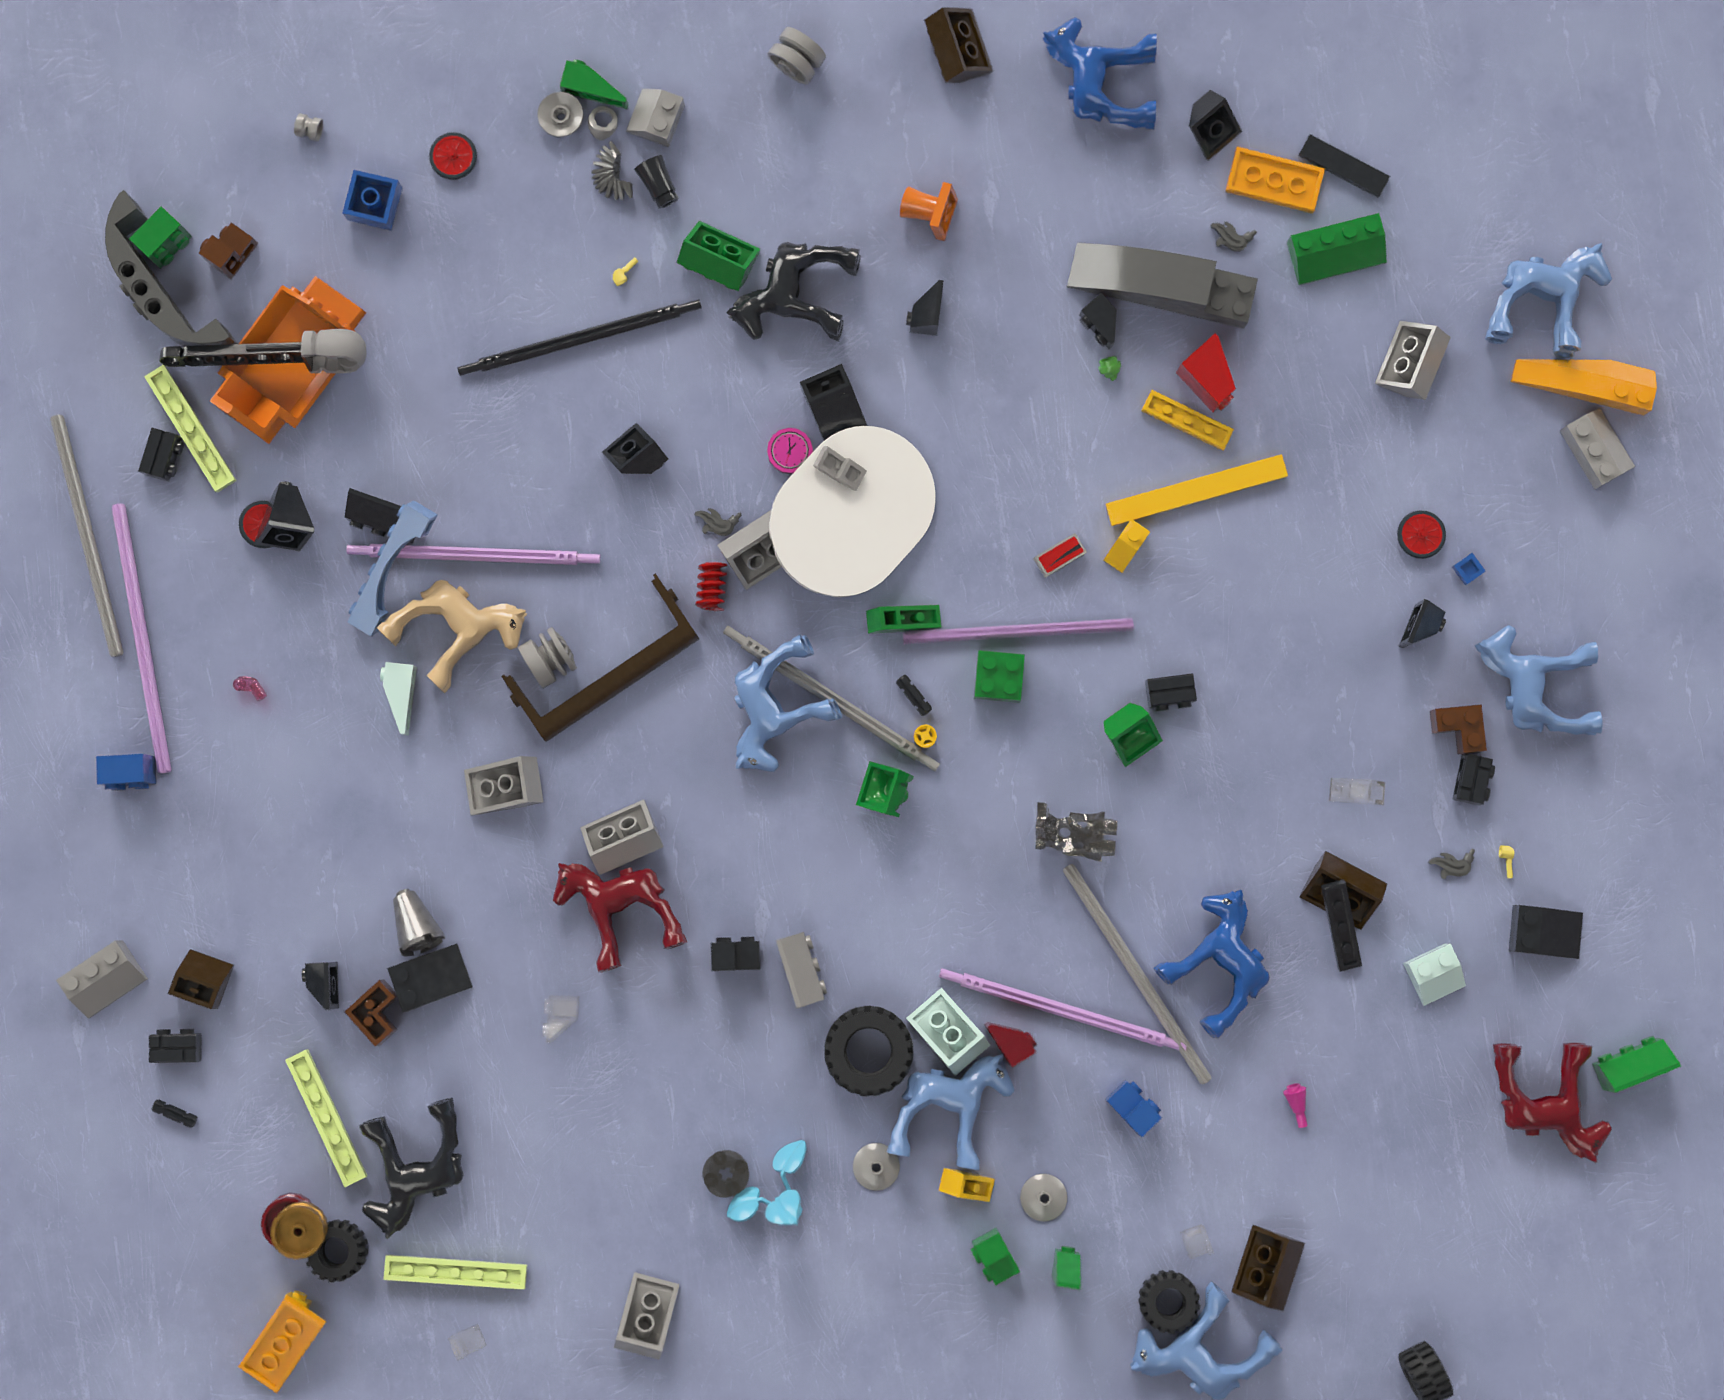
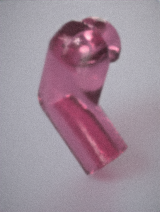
[233,676,267,701]

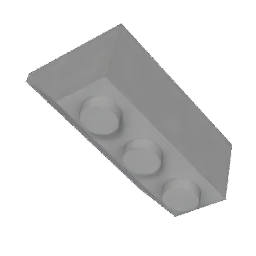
[1375,321,1451,400]
[1560,408,1635,489]
[717,510,782,590]
[580,800,664,875]
[776,932,827,1008]
[56,940,148,1018]

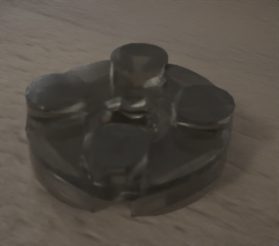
[702,1150,750,1198]

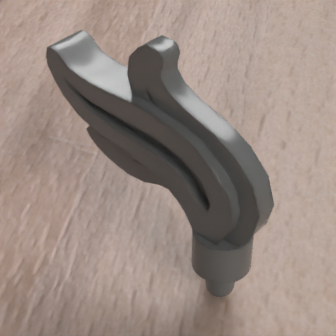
[1210,222,1257,251]
[694,508,742,536]
[1428,849,1475,879]

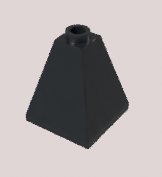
[255,481,314,551]

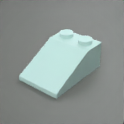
[906,988,991,1076]

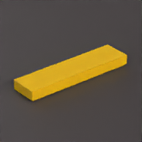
[1141,390,1234,451]

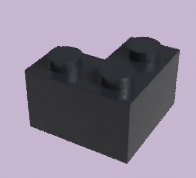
[711,937,761,971]

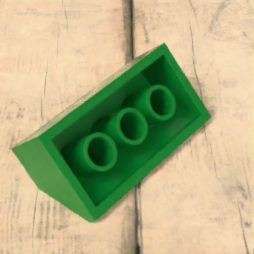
[1287,213,1387,285]

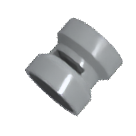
[294,113,324,141]

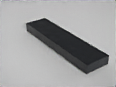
[1298,134,1390,198]
[1321,879,1362,972]

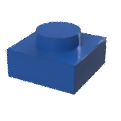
[1452,553,1486,585]

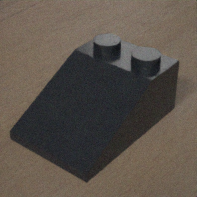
[1509,905,1583,959]
[387,943,473,1012]

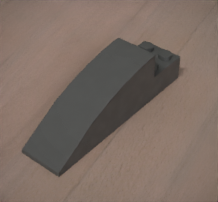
[1067,243,1258,329]

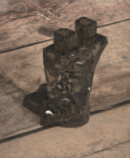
[1035,802,1118,862]

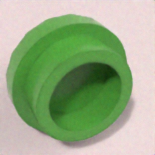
[1098,356,1121,381]

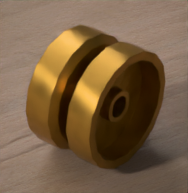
[271,1201,328,1259]

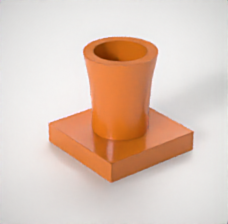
[900,182,958,241]

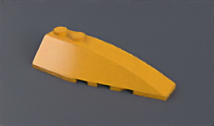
[1510,359,1657,416]

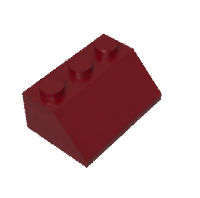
[984,1022,1037,1068]

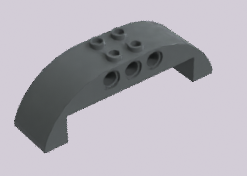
[105,190,238,347]

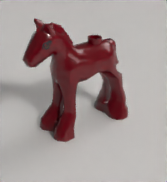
[553,863,688,973]
[1493,1043,1612,1163]

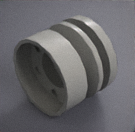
[518,627,577,689]

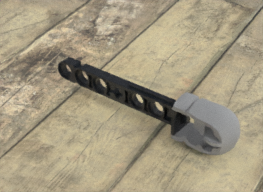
[160,329,367,373]

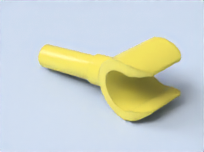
[613,258,638,286]
[1499,845,1515,878]

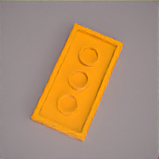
[1225,147,1325,214]
[238,1295,326,1393]

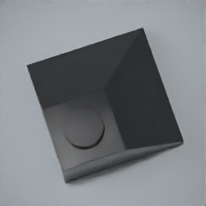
[1189,90,1242,160]
[906,280,944,336]
[602,423,668,474]
[1398,599,1446,648]
[302,962,339,1010]

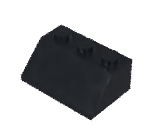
[344,488,415,543]

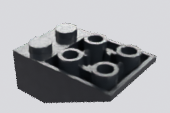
[800,364,867,441]

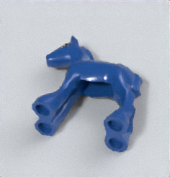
[1043,17,1157,130]
[1153,890,1269,1039]

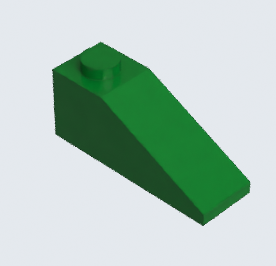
[560,59,629,109]
[866,605,941,634]
[1051,1246,1081,1290]

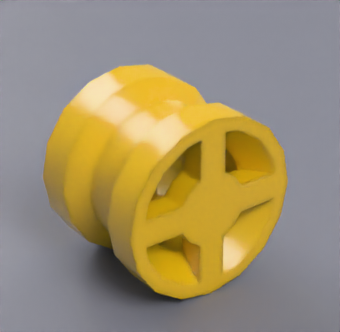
[913,724,937,749]

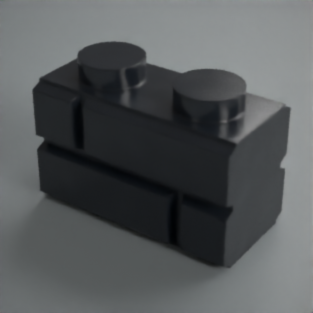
[138,428,184,482]
[1145,673,1197,712]
[1452,753,1495,806]
[149,1029,202,1063]

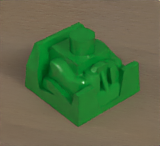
[1103,703,1163,767]
[856,761,914,817]

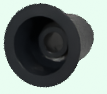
[634,155,679,209]

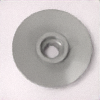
[538,92,583,137]
[853,1143,900,1190]
[1020,1174,1067,1221]

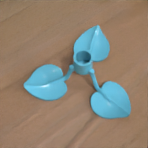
[727,1140,807,1225]

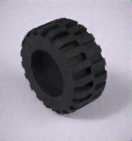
[824,1005,914,1097]

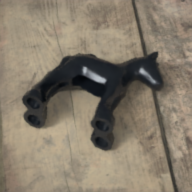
[726,242,861,341]
[359,1097,464,1239]

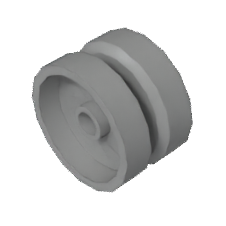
[767,27,826,84]

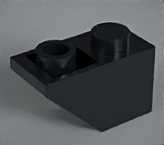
[1079,293,1117,349]

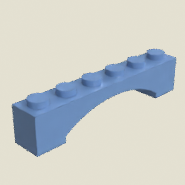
[348,501,438,636]

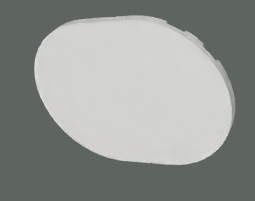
[769,426,935,597]

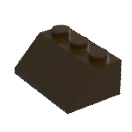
[924,7,993,83]
[1299,851,1387,930]
[1231,1225,1305,1311]

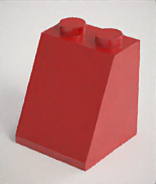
[1176,333,1236,413]

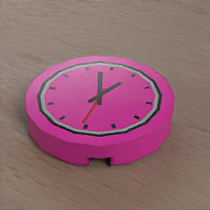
[767,428,813,474]

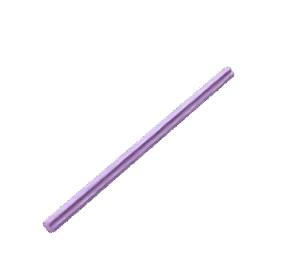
[112,504,171,774]

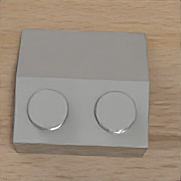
[626,89,685,147]

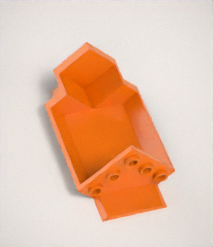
[210,276,366,444]

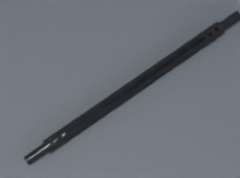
[457,300,702,376]

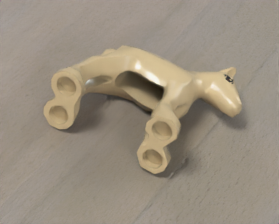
[377,580,527,693]

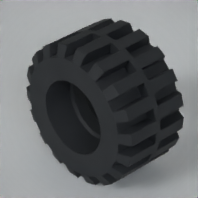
[306,1219,368,1282]
[1138,1270,1200,1334]
[1398,1341,1454,1400]

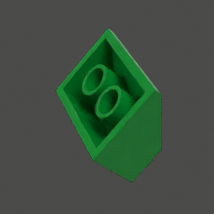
[676,221,760,291]
[1592,1036,1681,1093]

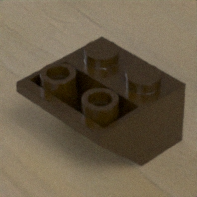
[168,949,234,1010]

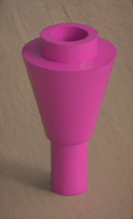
[1283,1083,1308,1128]

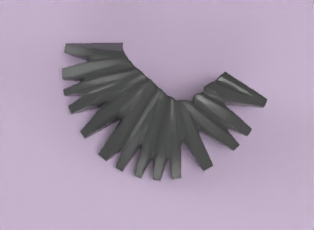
[591,141,633,200]

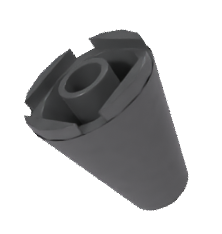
[393,889,445,957]

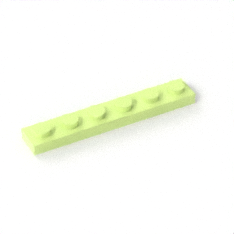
[144,365,237,493]
[285,1049,367,1187]
[383,1255,527,1289]

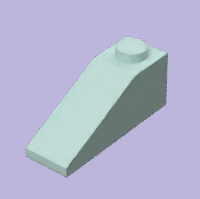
[380,662,417,736]

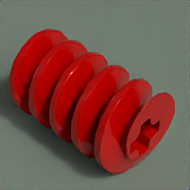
[695,562,728,611]

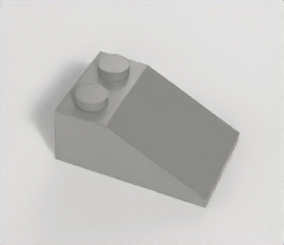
[464,756,543,815]
[614,1272,680,1359]

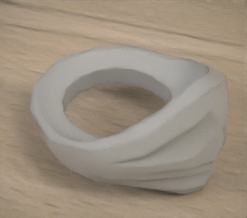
[588,106,618,140]

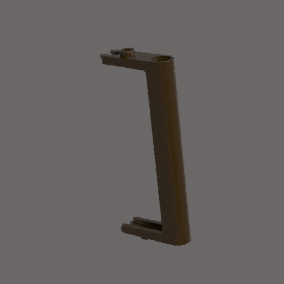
[501,573,699,742]

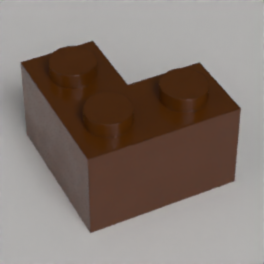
[199,222,258,280]
[1429,704,1487,754]
[344,979,398,1047]

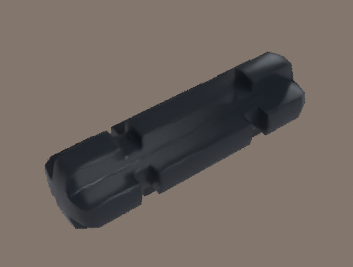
[896,675,932,716]
[151,1099,198,1128]

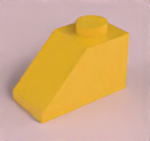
[1103,519,1150,573]
[938,1168,995,1202]

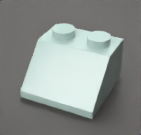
[1403,944,1466,1006]

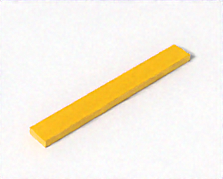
[1105,454,1288,527]

